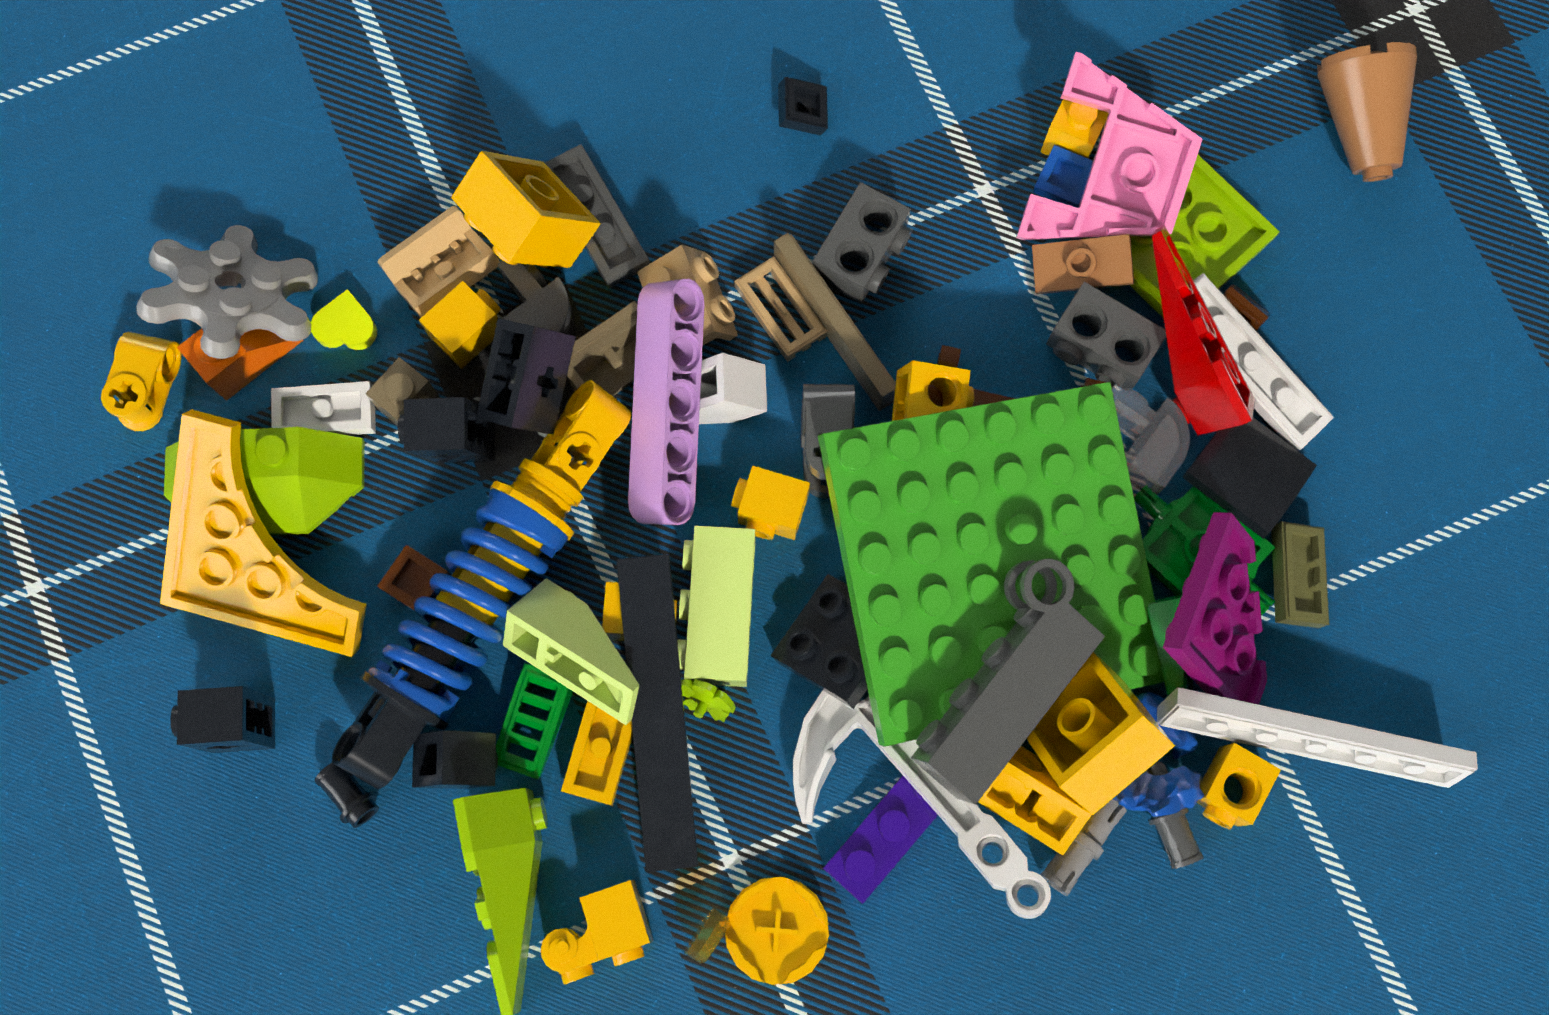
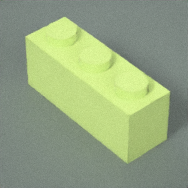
[678,526,756,687]

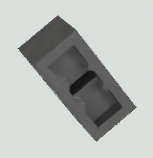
[813,182,913,305]
[1046,282,1166,394]

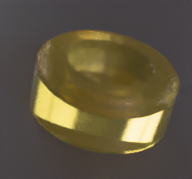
[684,907,730,964]

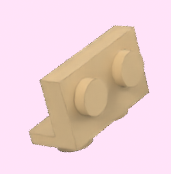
[378,206,500,318]
[637,245,738,345]

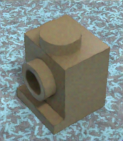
[365,357,441,426]

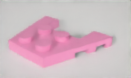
[1016,52,1203,240]

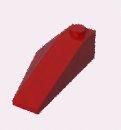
[1152,225,1255,435]

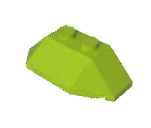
[164,427,365,536]

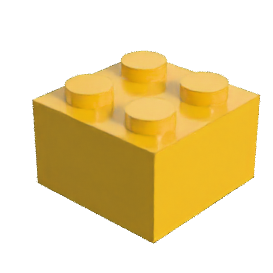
[451,151,601,268]
[1027,652,1175,815]

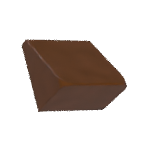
[1223,284,1271,331]

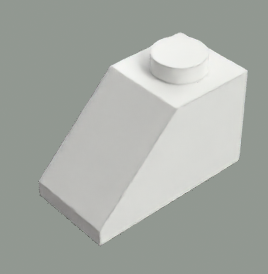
[699,353,767,424]

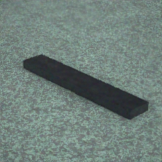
[617,554,698,872]

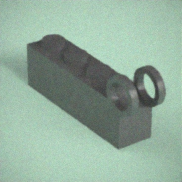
[911,559,1105,805]

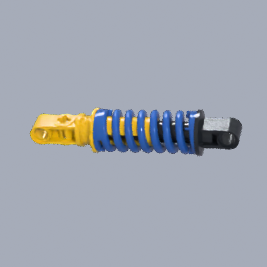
[332,380,631,789]

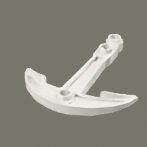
[793,689,1051,919]

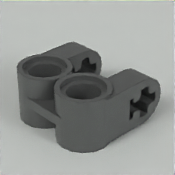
[801,384,855,499]

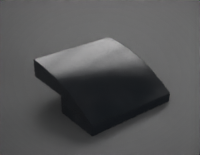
[1182,417,1317,539]

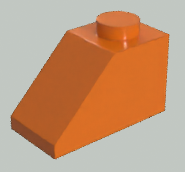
[177,328,303,401]

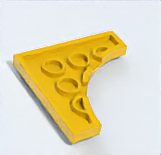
[160,409,367,657]

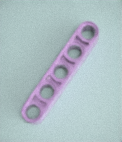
[628,279,704,525]

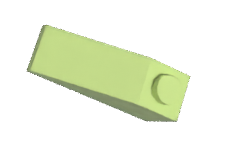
[503,578,639,725]

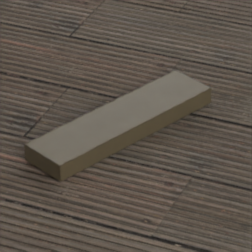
[774,233,896,411]

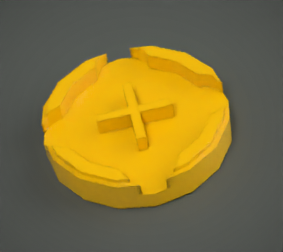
[725,877,829,985]

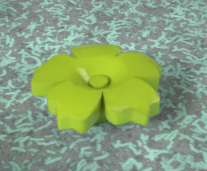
[681,679,736,722]

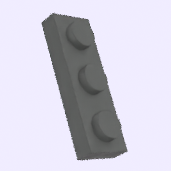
[545,144,650,289]

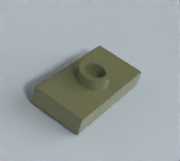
[1271,521,1329,628]

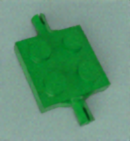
[1134,484,1275,615]

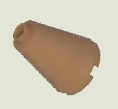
[1317,42,1417,182]

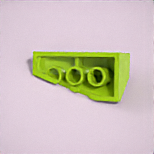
[453,788,548,1015]

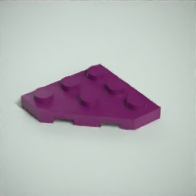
[1163,512,1267,705]

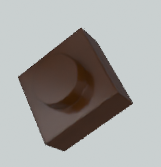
[377,545,451,612]

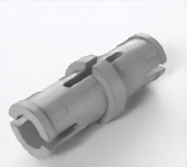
[1040,799,1127,896]

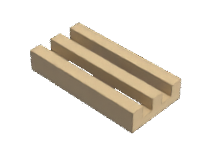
[734,256,828,362]

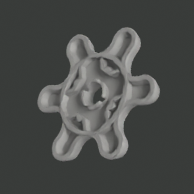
[136,225,318,359]

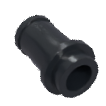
[315,763,379,828]

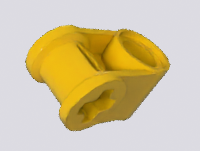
[101,332,182,432]

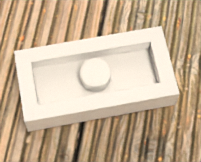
[271,381,376,435]

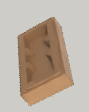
[1032,234,1134,294]

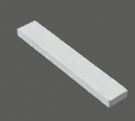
[1157,687,1478,788]

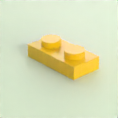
[561,701,633,806]

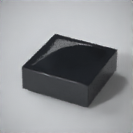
[778,77,828,136]

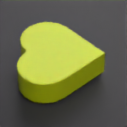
[311,289,377,350]

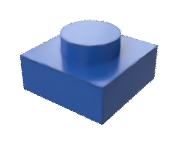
[1033,145,1093,208]

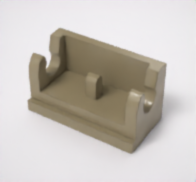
[566,301,638,396]

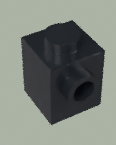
[412,730,498,789]

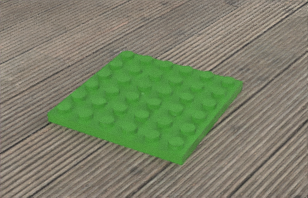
[818,382,1164,747]

